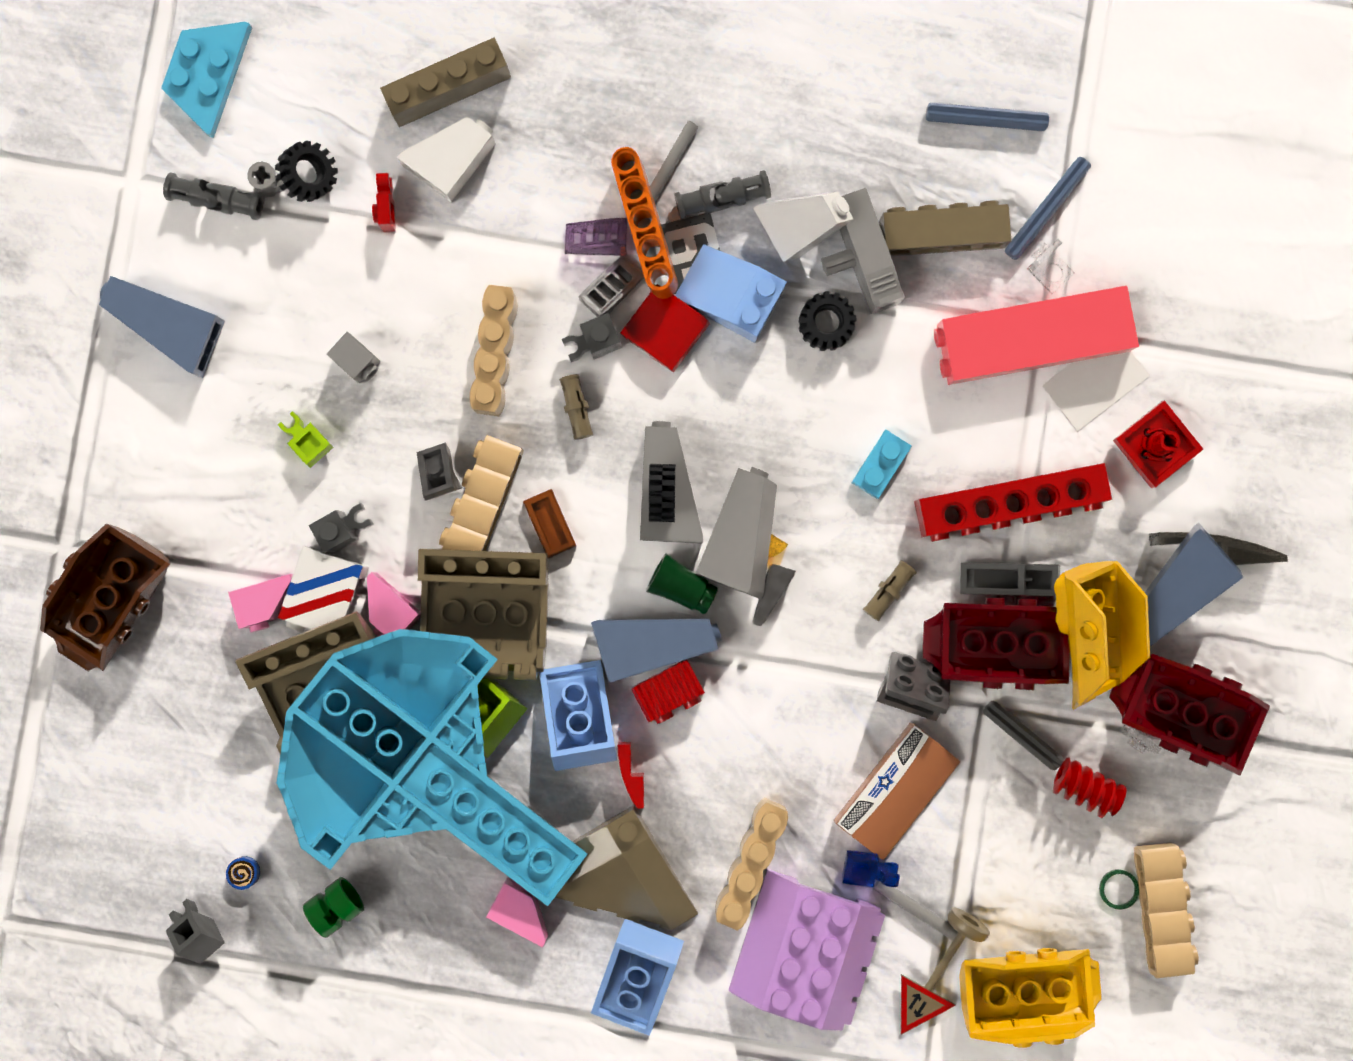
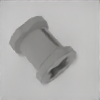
[247,161,283,197]

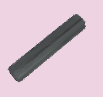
[983,701,1064,771]

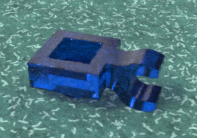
[842,850,900,887]

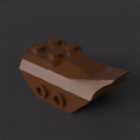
[40,523,170,672]

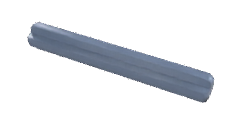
[926,103,1049,131]
[1005,156,1091,260]

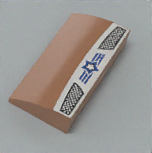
[833,722,961,860]

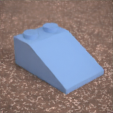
[675,244,787,343]
[539,660,617,771]
[591,919,684,1036]

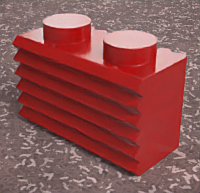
[631,659,705,725]

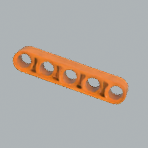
[611,147,678,299]

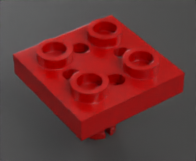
[1113,400,1204,489]

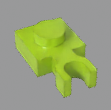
[278,411,334,468]

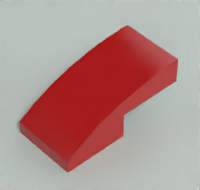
[617,742,644,809]

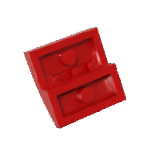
[620,284,710,373]

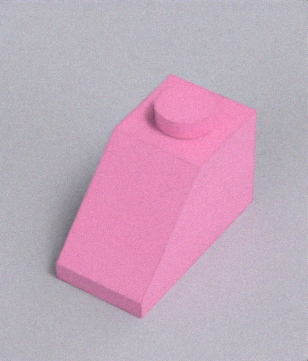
[367,572,421,637]
[228,574,293,633]
[486,877,548,947]

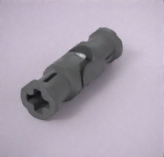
[674,170,771,220]
[163,172,264,220]

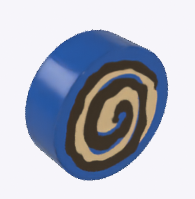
[226,856,260,890]

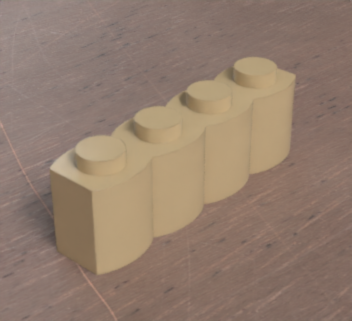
[470,285,518,417]
[439,435,524,551]
[715,797,788,931]
[1134,843,1199,978]

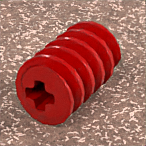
[1052,757,1127,818]

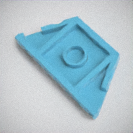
[161,22,252,138]

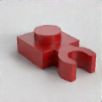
[372,173,396,232]

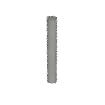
[650,121,698,203]
[873,878,958,940]

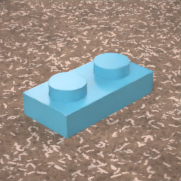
[851,429,912,499]

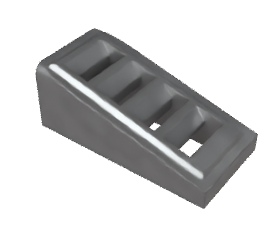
[578,255,644,317]
[752,564,796,626]

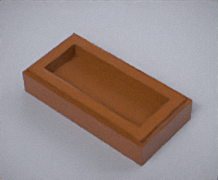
[523,489,577,559]

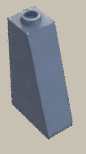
[99,276,225,378]
[1145,522,1244,646]
[591,618,722,683]

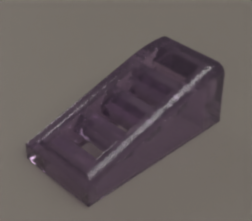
[564,218,628,256]

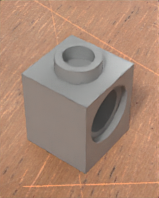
[326,331,380,383]

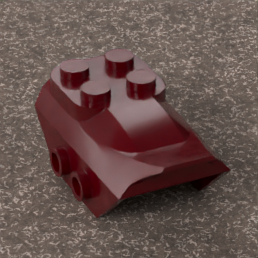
[922,598,1070,690]
[1109,654,1270,776]

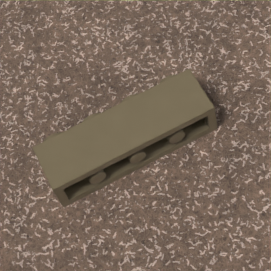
[380,37,511,127]
[879,200,1011,256]

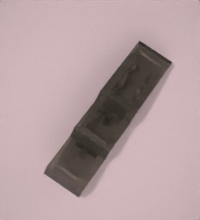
[1149,532,1288,565]

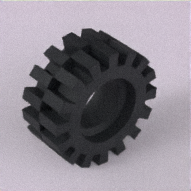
[275,140,338,202]
[798,291,857,351]
[649,464,676,522]

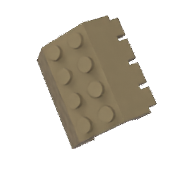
[417,549,549,680]
[235,611,376,754]

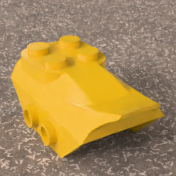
[1054,561,1150,710]
[959,948,1102,1048]

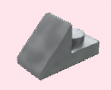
[416,442,462,501]

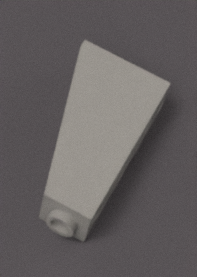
[640,421,703,544]
[696,467,777,599]

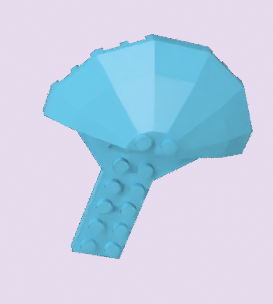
[277,629,588,906]

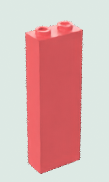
[934,286,1139,385]

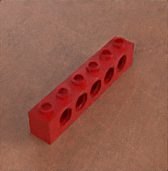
[914,463,1112,542]

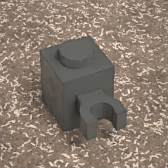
[561,313,622,363]
[308,503,374,554]
[166,899,225,964]

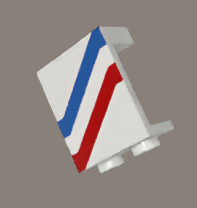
[278,546,369,632]

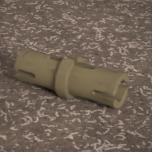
[559,374,593,440]
[862,560,917,622]

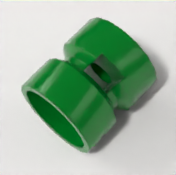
[303,877,365,938]

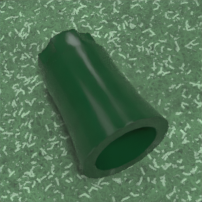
[646,553,718,614]

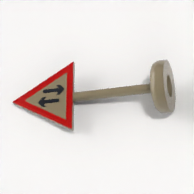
[901,907,990,1035]

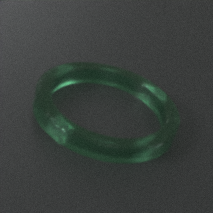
[1099,869,1139,910]

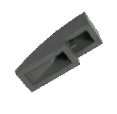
[960,563,1060,596]

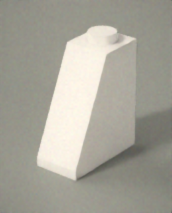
[397,117,496,203]
[753,192,853,262]

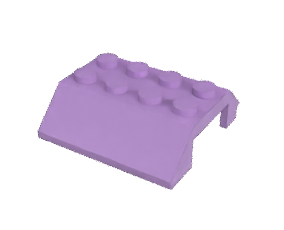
[728,869,885,1030]

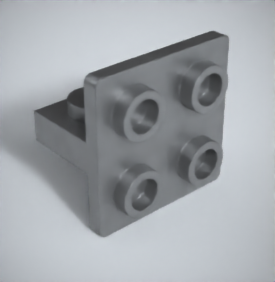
[877,652,951,721]

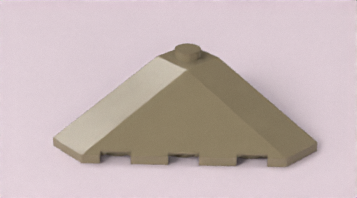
[553,805,698,930]

